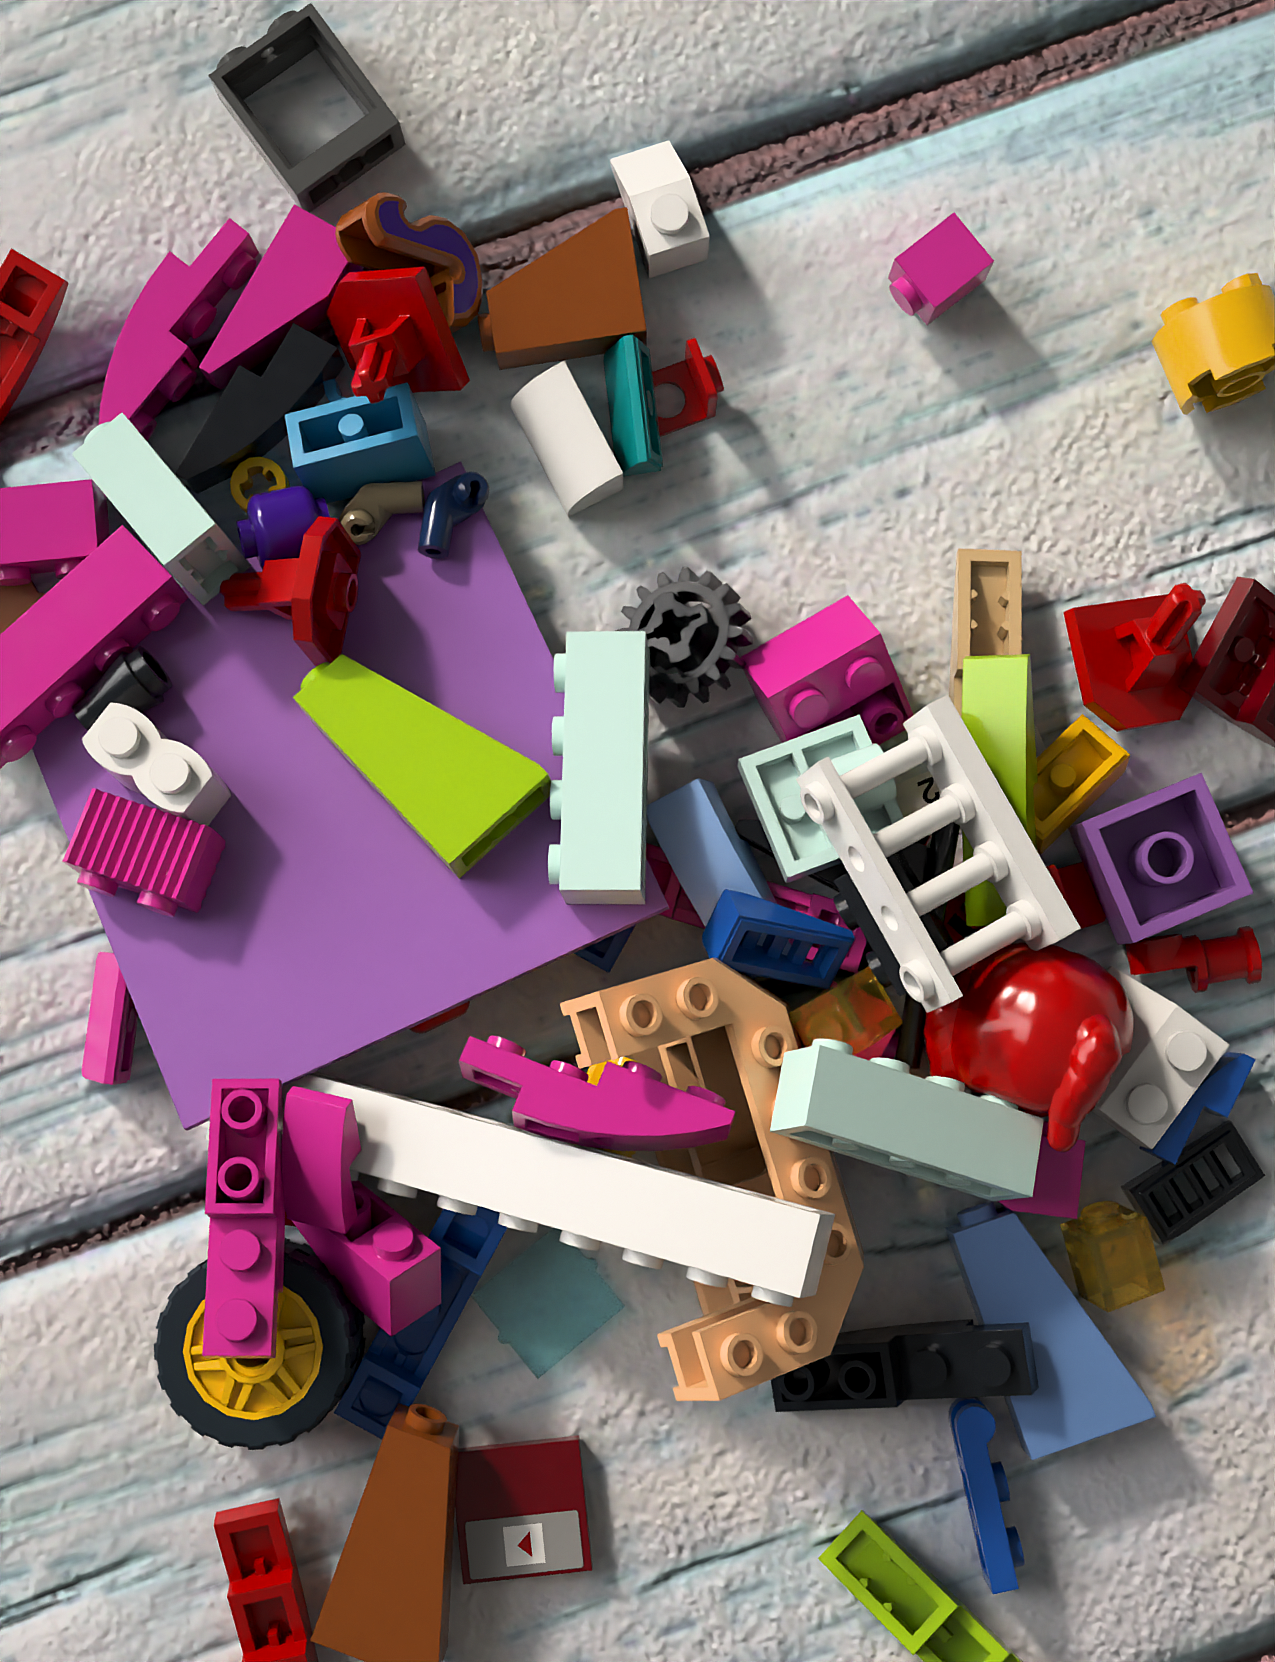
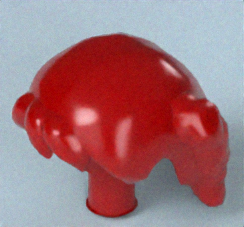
[924,943,1134,1153]

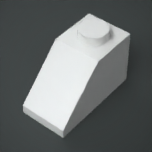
[610,141,710,279]

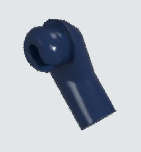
[417,472,489,559]

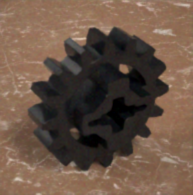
[616,567,753,708]

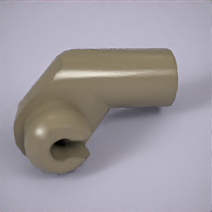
[339,481,425,545]

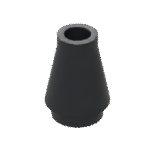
[72,646,172,731]

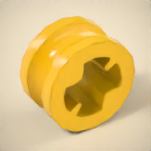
[230,457,290,513]

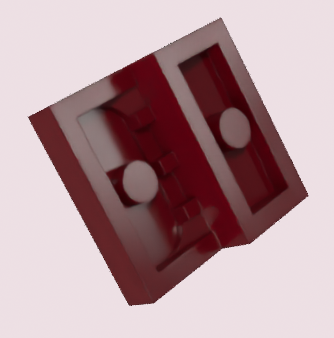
[1178,576,1275,748]

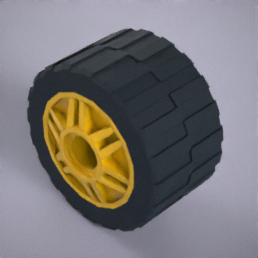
[154,1238,366,1450]

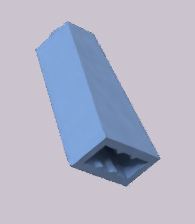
[945,1201,1156,1460]

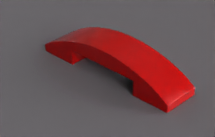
[0,248,69,425]

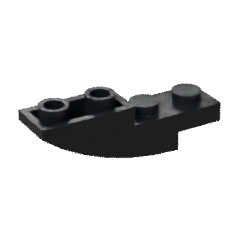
[771,1319,1039,1412]

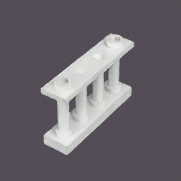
[796,694,1081,1013]

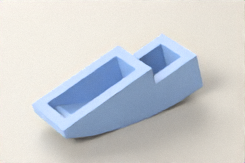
[647,778,794,980]

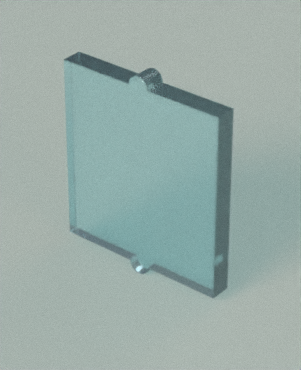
[471,1228,625,1379]

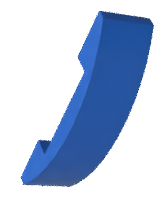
[334,1206,508,1439]

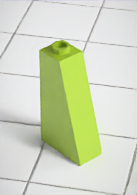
[293,654,551,879]

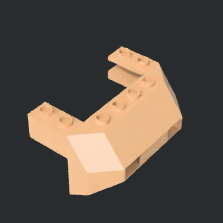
[560,957,864,1401]

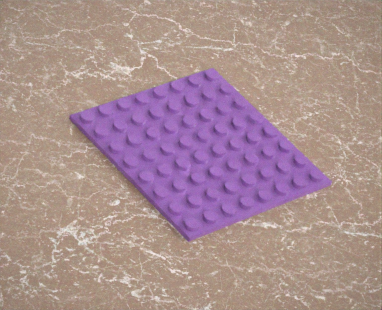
[32,461,669,1131]

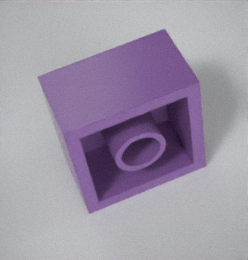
[1068,773,1254,945]

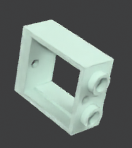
[72,413,252,605]

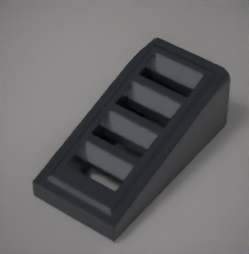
[1120,1120,1265,1246]

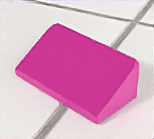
[82,952,138,1085]

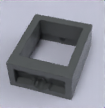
[208,3,406,213]

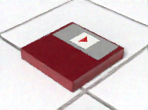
[455,1435,593,1585]

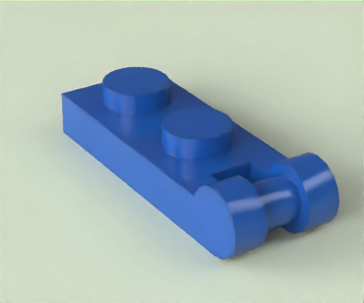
[948,1397,1025,1594]

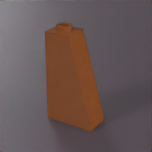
[310,1403,459,1662]

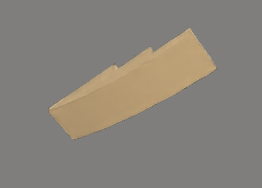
[949,548,1022,717]

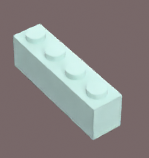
[548,631,650,904]
[770,1039,1044,1201]

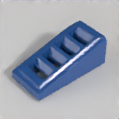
[702,889,855,989]

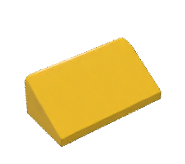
[1033,714,1130,855]

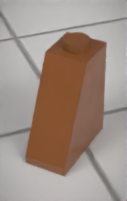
[477,207,647,370]

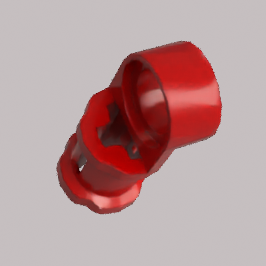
[1125,926,1262,993]

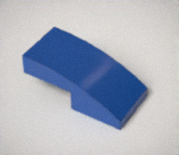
[1139,1052,1256,1165]

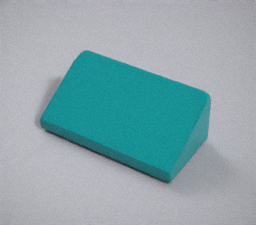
[603,335,663,477]

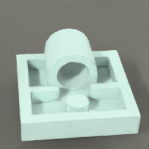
[738,714,904,884]

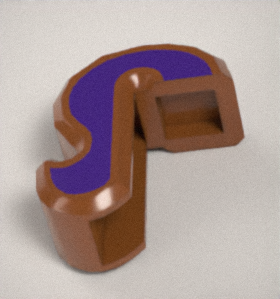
[335,192,483,333]

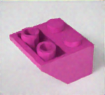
[741,595,913,745]

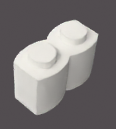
[82,703,231,826]

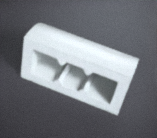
[511,361,624,517]

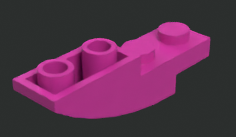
[99,218,259,441]
[459,1036,736,1151]
[202,1078,285,1358]

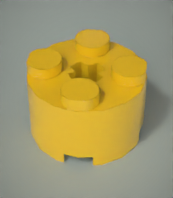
[1151,273,1275,415]

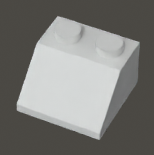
[1092,966,1230,1149]

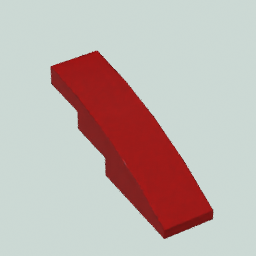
[213,1498,318,1662]

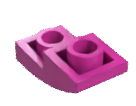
[281,1086,361,1234]

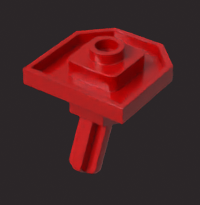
[326,267,470,404]
[219,516,361,666]
[1063,583,1206,732]

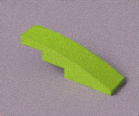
[961,654,1038,926]
[818,1510,1023,1662]

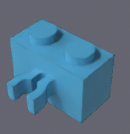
[285,378,436,504]

